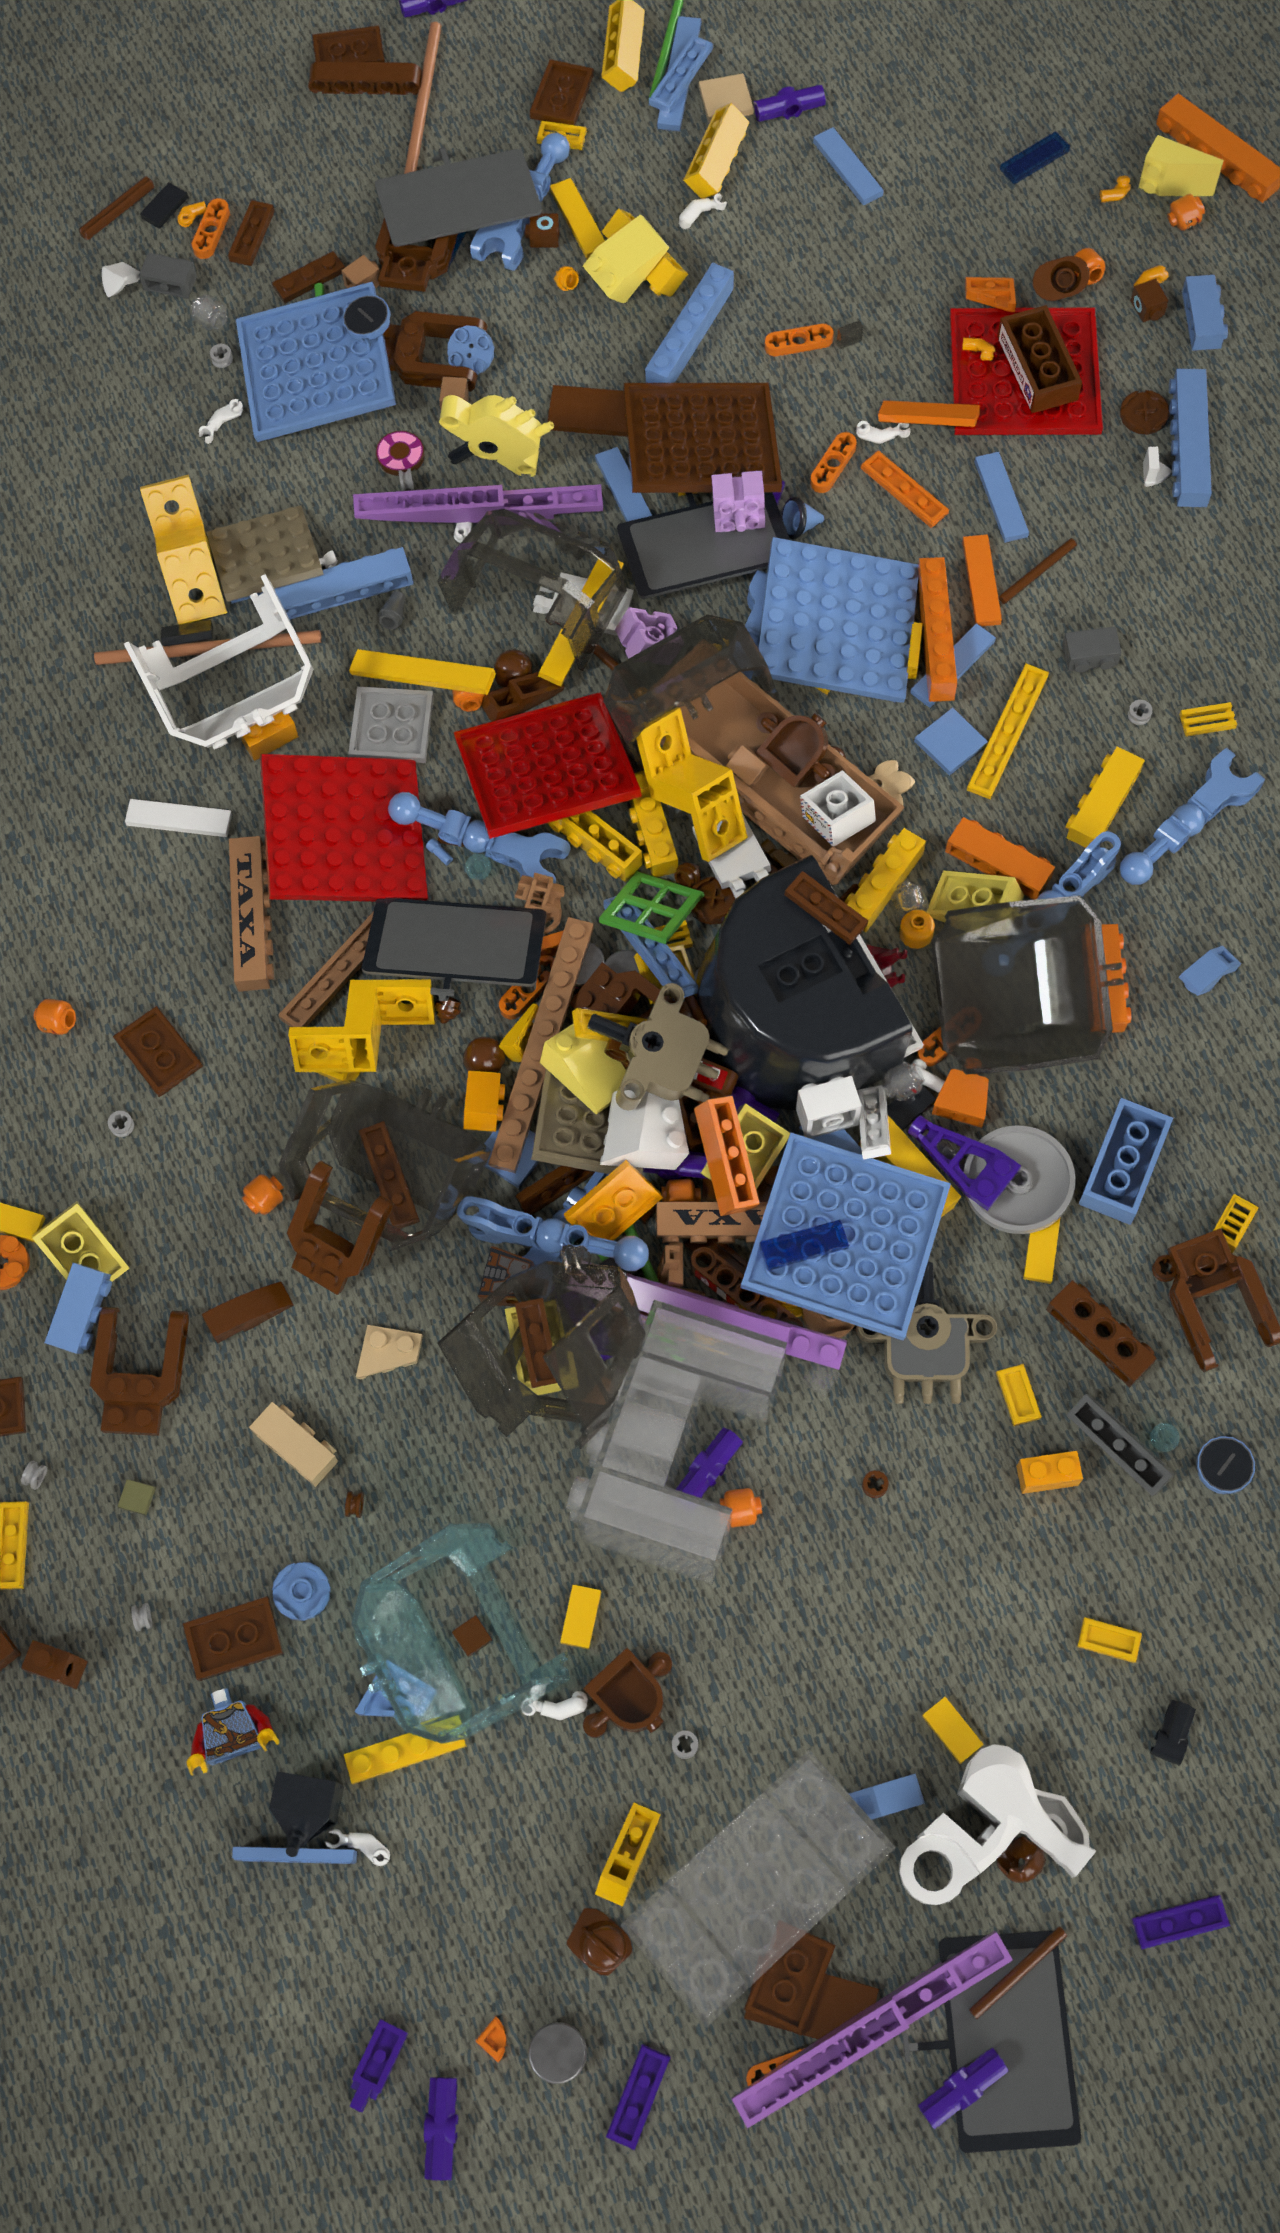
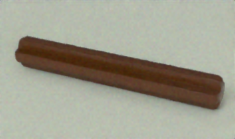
[79,176,154,241]

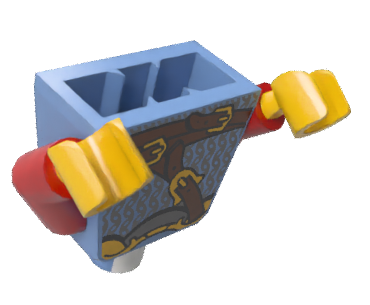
[186,1689,280,1776]

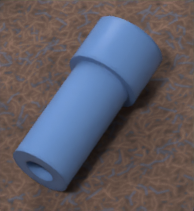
[425,838,453,866]

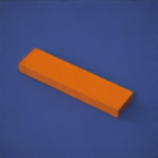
[878,400,980,427]
[861,450,949,528]
[962,534,1002,627]

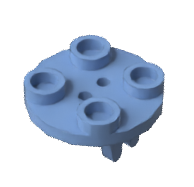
[448,325,494,375]

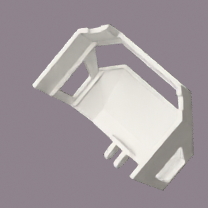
[124,575,314,750]

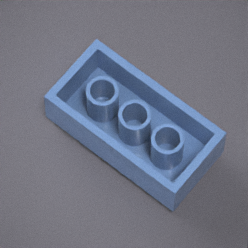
[1078,1098,1173,1225]

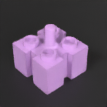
[711,471,765,532]
[615,607,688,671]

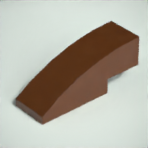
[481,672,565,722]
[202,1282,294,1343]

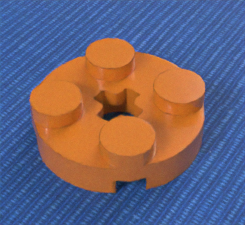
[0,1235,30,1290]

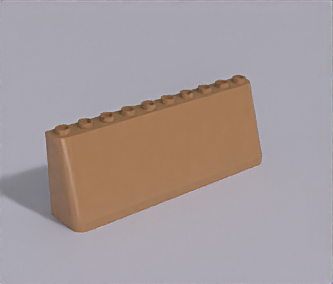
[639,644,905,885]

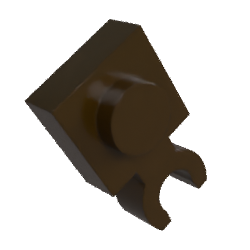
[760,839,797,871]

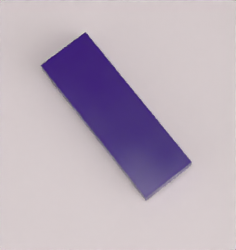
[1131,1895,1230,1950]
[606,2044,670,2150]

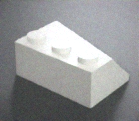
[600,1090,689,1170]

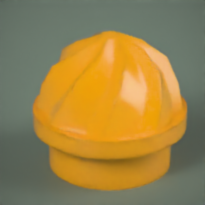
[554,266,579,291]

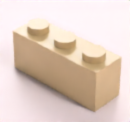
[249,1402,338,1487]

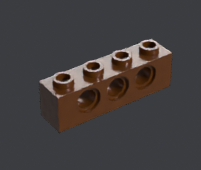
[1046,1280,1157,1388]

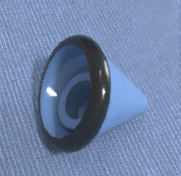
[782,497,824,539]

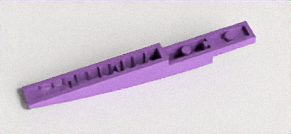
[353,484,603,523]
[570,1259,847,1370]
[731,1931,1013,2128]

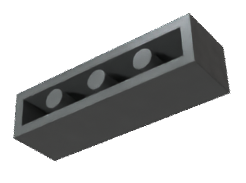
[1067,1394,1176,1496]

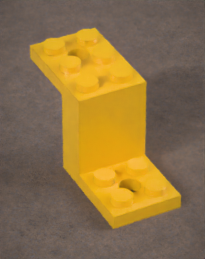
[140,475,227,625]
[634,706,748,862]
[288,979,435,1072]

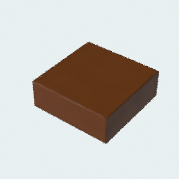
[452,1615,493,1657]

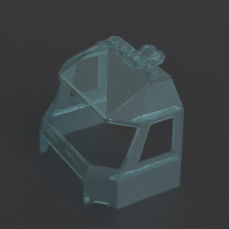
[351,1523,570,1744]

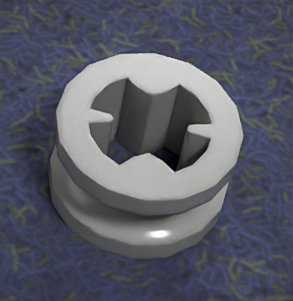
[210,344,233,368]
[398,468,414,491]
[1128,700,1152,725]
[107,1111,134,1137]
[21,1461,47,1490]
[131,1603,153,1632]
[672,1731,698,1759]

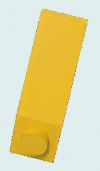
[595,1802,661,1907]

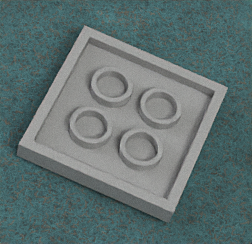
[348,687,434,763]

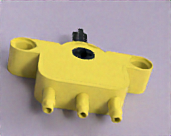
[439,395,554,477]

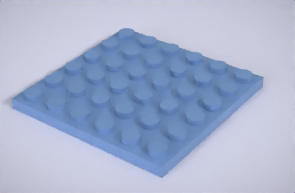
[236,281,396,442]
[754,537,919,703]
[740,1132,951,1341]

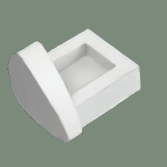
[102,262,140,297]
[1143,447,1172,487]

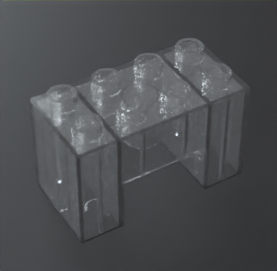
[566,1300,787,1586]
[620,1750,896,2028]

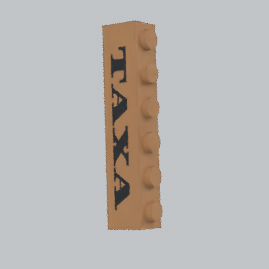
[229,836,274,992]
[656,1202,768,1244]

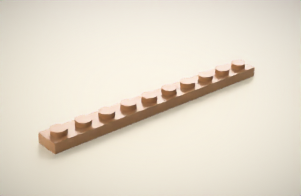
[488,917,594,1174]

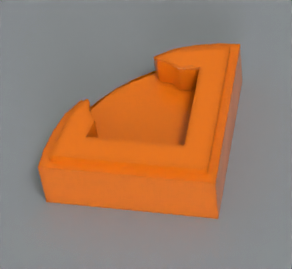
[476,2016,507,2063]

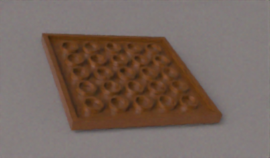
[623,383,782,493]

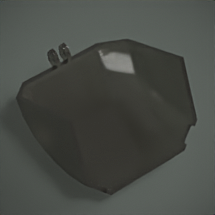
[931,896,1124,1075]

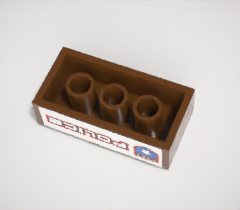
[997,305,1082,413]

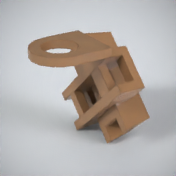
[514,873,564,934]
[657,1243,705,1296]

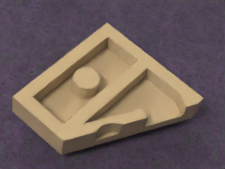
[356,1325,423,1379]

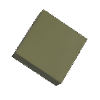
[117,1479,156,1516]

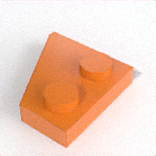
[965,277,1016,312]

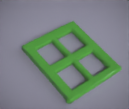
[599,871,705,944]

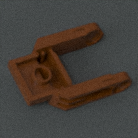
[375,218,459,292]
[383,311,488,392]
[570,962,694,1068]
[287,1161,394,1295]
[1167,1228,1280,1372]
[90,1307,189,1436]

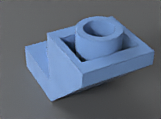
[1179,946,1241,996]
[849,1773,925,1824]

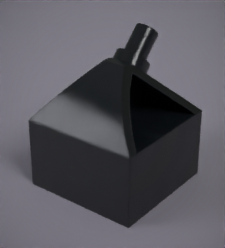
[269,1771,344,1857]

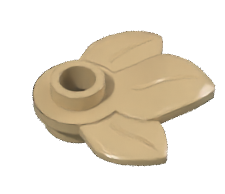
[868,760,915,806]

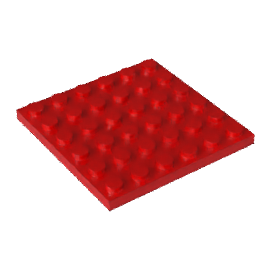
[950,307,1103,435]
[454,692,642,839]
[260,754,428,902]

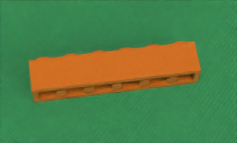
[1156,93,1280,203]
[918,557,957,702]

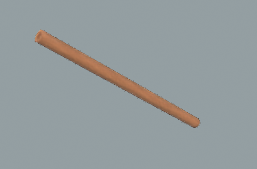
[404,22,442,174]
[94,630,321,665]

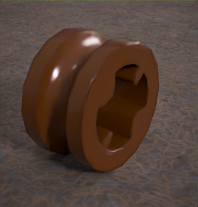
[1152,1255,1177,1282]
[862,1470,889,1498]
[345,1491,364,1518]

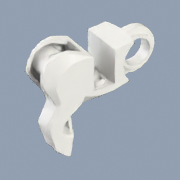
[899,1744,1096,1905]

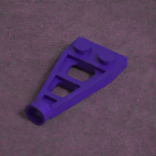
[908,1115,1021,1211]

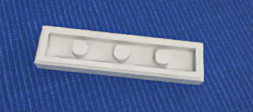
[125,799,232,837]
[857,1085,891,1159]

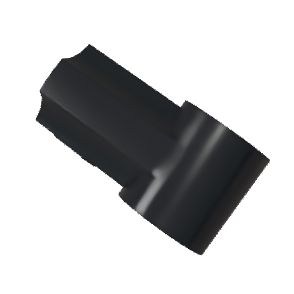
[1150,1700,1196,1766]

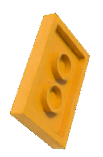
[564,1160,663,1241]

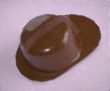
[1033,256,1090,301]
[566,1908,632,1976]

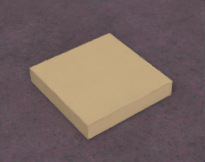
[699,73,754,123]

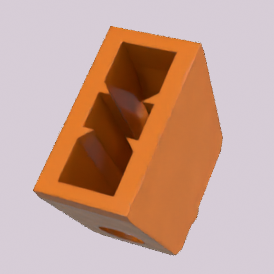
[932,1060,989,1128]

